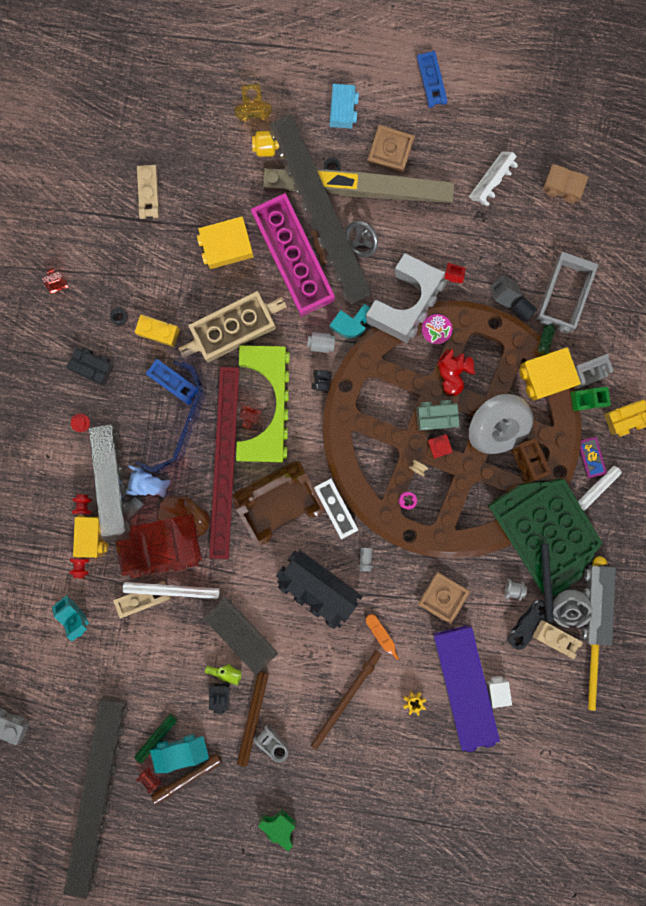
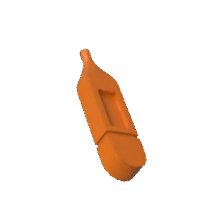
[365,614,399,660]

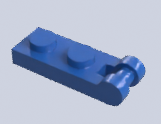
[416,51,447,108]
[146,359,201,406]

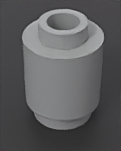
[307,332,335,353]

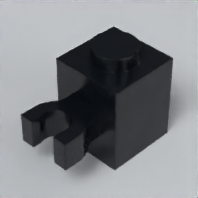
[209,683,230,714]

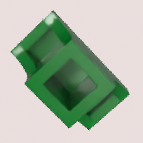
[570,387,611,411]
[258,809,296,852]

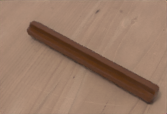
[237,671,269,767]

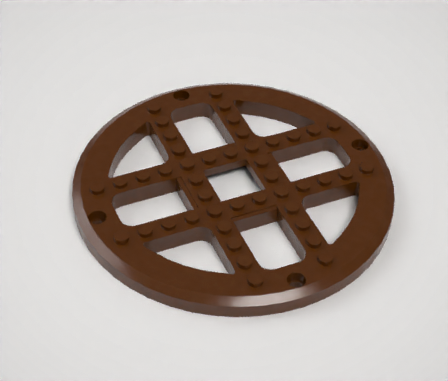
[323,300,582,559]

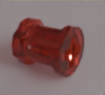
[136,767,162,794]

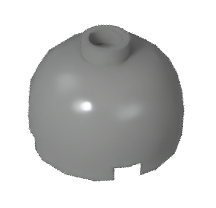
[553,590,592,628]

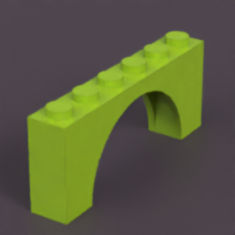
[236,346,290,463]

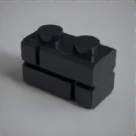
[66,347,114,386]

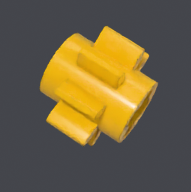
[403,691,427,716]

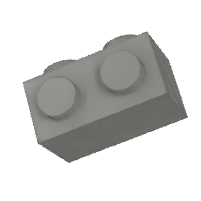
[0,708,30,745]

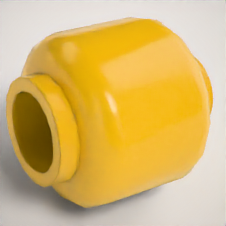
[252,131,279,157]

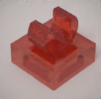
[42,268,68,293]
[239,406,262,429]

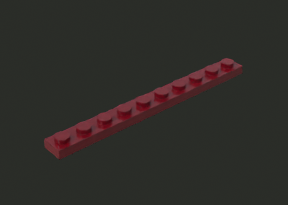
[209,367,240,559]

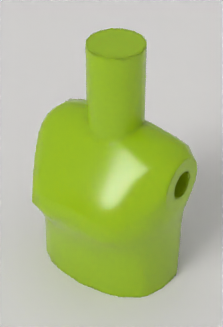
[205,664,242,686]

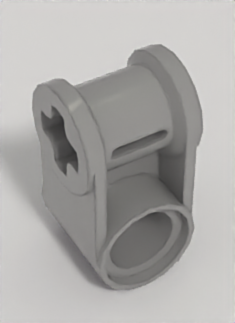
[253,725,289,763]

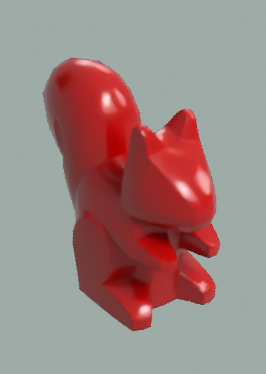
[437,349,476,396]

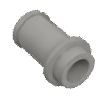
[358,548,373,572]

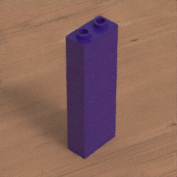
[432,625,500,752]

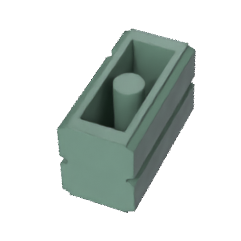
[416,400,459,431]

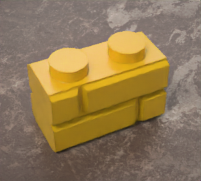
[135,315,180,347]
[604,399,646,437]

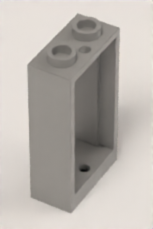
[536,252,599,333]

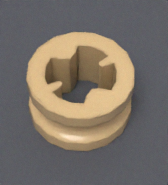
[409,460,429,477]

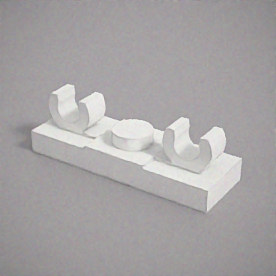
[469,152,517,206]

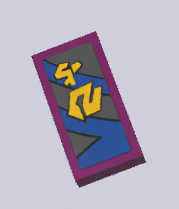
[580,437,607,478]

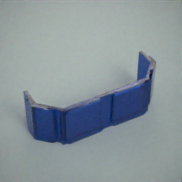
[135,361,207,473]

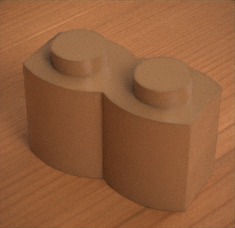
[542,164,588,203]

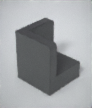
[489,275,523,308]

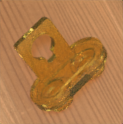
[234,83,272,121]

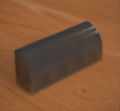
[203,597,279,675]

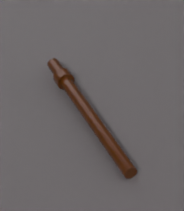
[310,650,382,750]

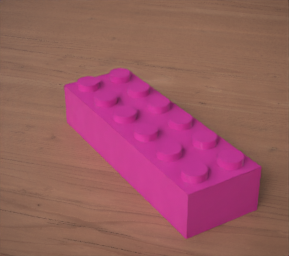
[251,193,335,317]

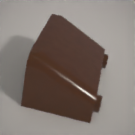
[232,461,325,546]

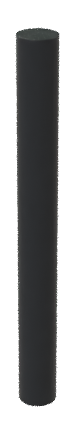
[541,543,554,622]

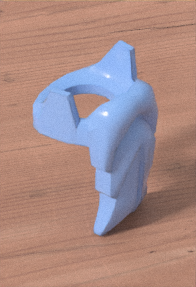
[121,465,171,498]

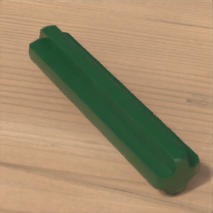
[134,713,177,764]

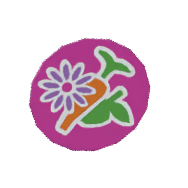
[422,314,452,344]

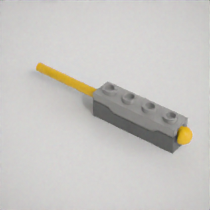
[581,556,616,711]

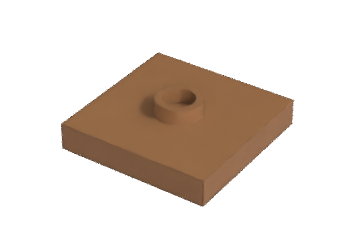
[367,125,415,173]
[417,571,470,624]

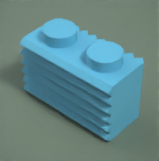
[330,84,359,129]

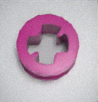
[398,492,417,509]

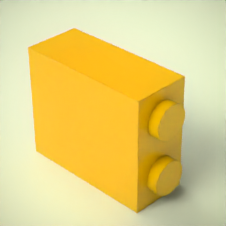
[196,216,254,269]
[519,347,581,401]

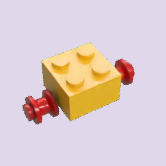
[69,494,109,579]

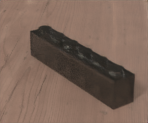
[89,424,132,543]

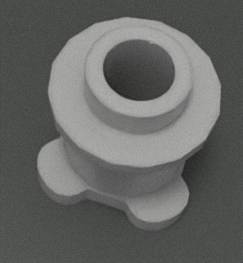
[504,578,527,601]

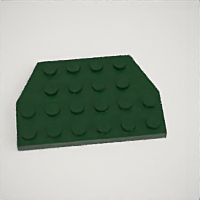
[487,478,602,597]

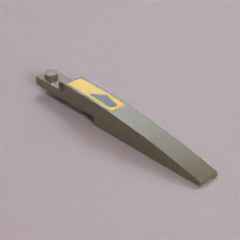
[263,168,454,203]

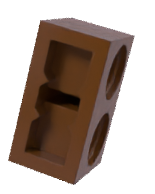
[511,438,552,483]

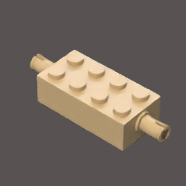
[179,291,287,363]

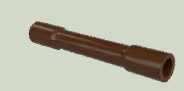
[151,753,223,805]

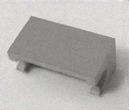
[574,354,613,390]

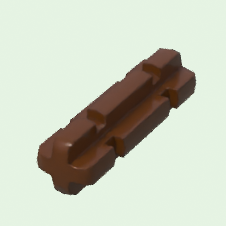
[310,227,331,265]

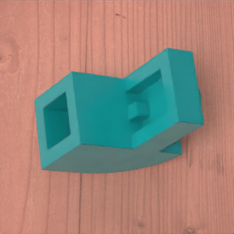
[329,304,370,339]
[52,595,89,641]

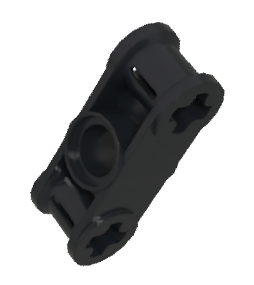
[507,600,546,650]

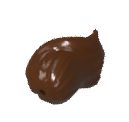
[157,493,210,538]

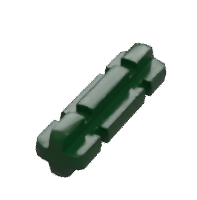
[537,324,555,356]

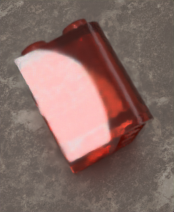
[113,514,202,579]

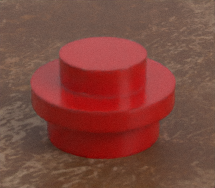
[71,413,90,433]

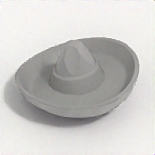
[469,394,534,454]

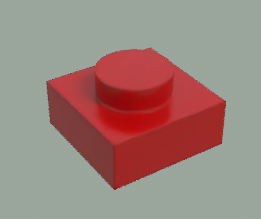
[445,263,466,284]
[427,434,453,459]

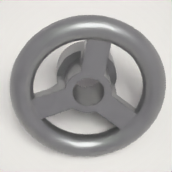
[344,221,379,257]

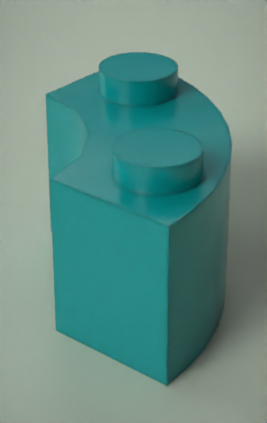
[150,734,209,773]

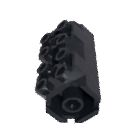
[276,549,363,629]

